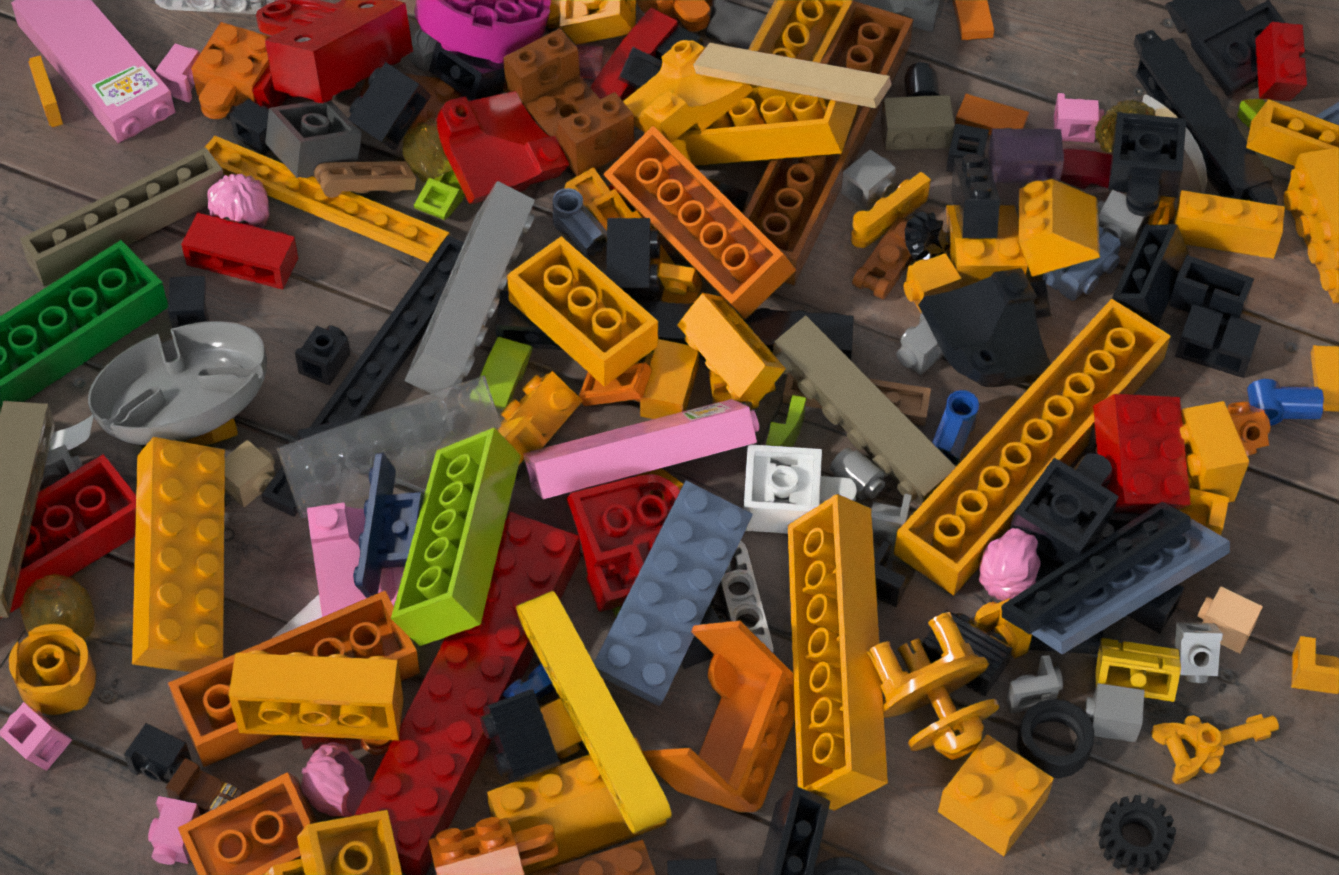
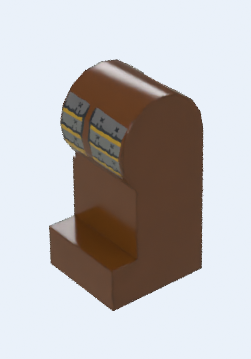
[166,758,245,815]

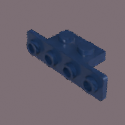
[353,453,424,598]

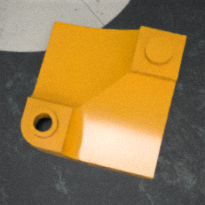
[623,40,753,143]

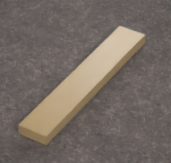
[693,43,892,108]

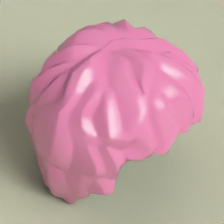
[207,174,270,228]
[979,528,1041,601]
[301,743,371,818]

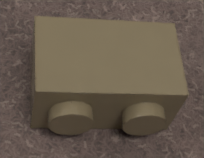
[881,95,955,151]

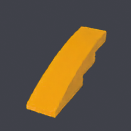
[564,167,675,272]

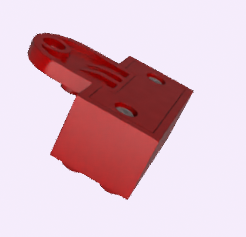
[256,0,413,103]

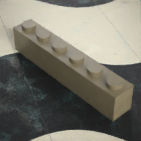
[20,147,224,287]
[773,315,956,506]
[0,401,55,618]

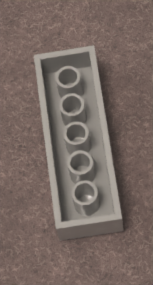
[404,181,535,399]

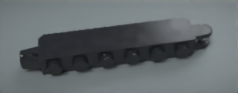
[1134,30,1278,205]

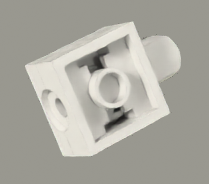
[744,444,857,534]

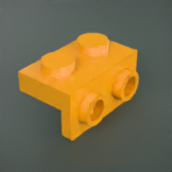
[497,371,583,450]

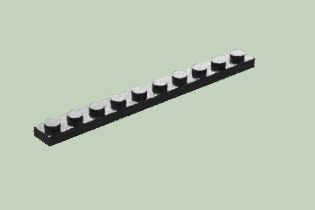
[261,235,464,517]

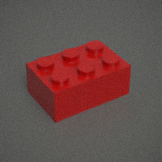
[1093,394,1191,514]

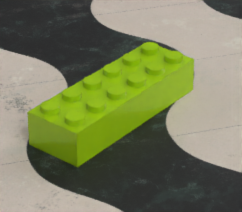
[391,427,521,646]

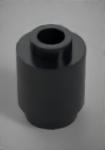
[904,62,940,97]

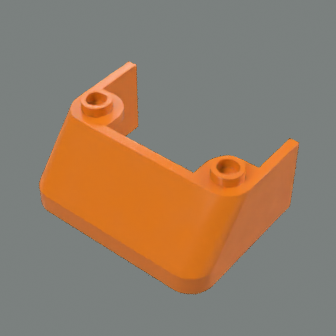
[642,621,795,813]

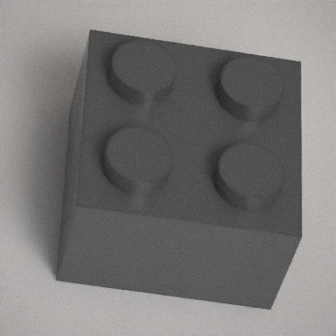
[265,100,362,178]

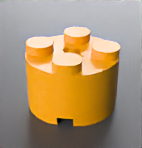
[9,624,96,715]

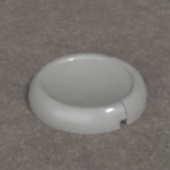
[88,321,267,445]

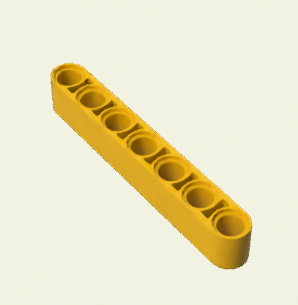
[516,591,672,834]

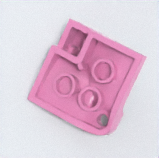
[307,502,405,617]

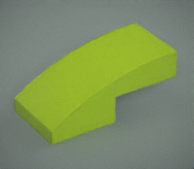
[414,157,465,220]
[472,337,533,410]
[766,395,806,447]

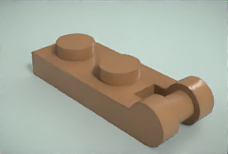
[314,161,416,198]

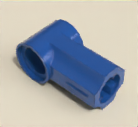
[1247,379,1324,426]
[932,390,979,465]

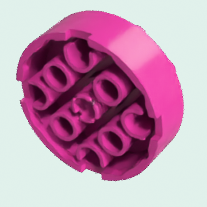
[414,0,551,63]

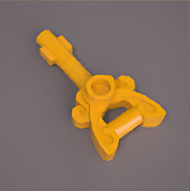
[1151,714,1279,784]

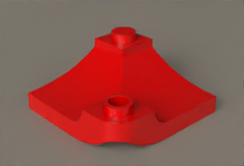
[437,91,570,204]
[567,474,680,612]

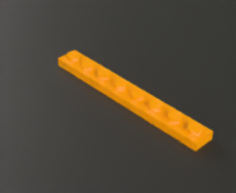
[204,136,450,262]

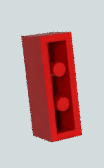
[181,213,298,290]

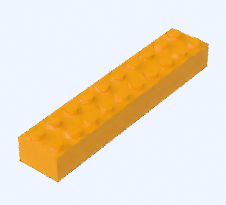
[894,299,1171,596]

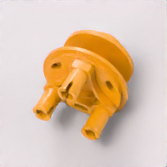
[867,612,999,760]

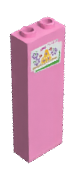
[11,0,176,143]
[523,399,759,499]

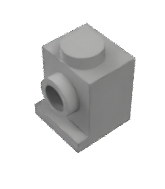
[896,313,944,375]
[1175,622,1223,683]

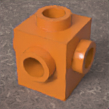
[1228,401,1271,456]

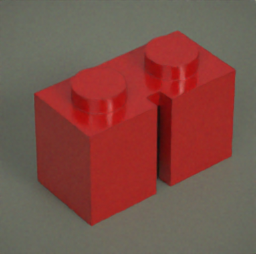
[1256,22,1307,102]

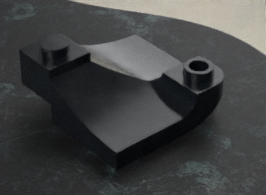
[918,268,1051,387]

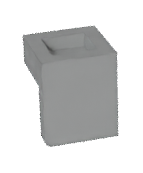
[871,494,912,546]

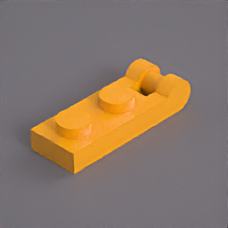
[851,172,931,248]

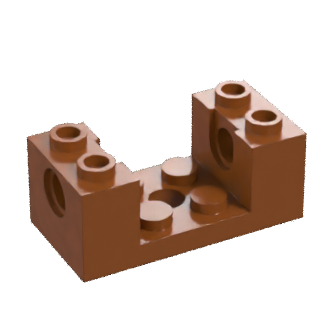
[503,28,635,176]

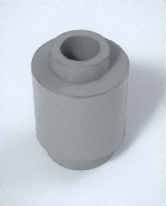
[830,448,885,500]

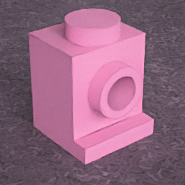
[155,43,200,103]
[1053,93,1104,143]
[0,702,72,771]
[148,796,201,865]

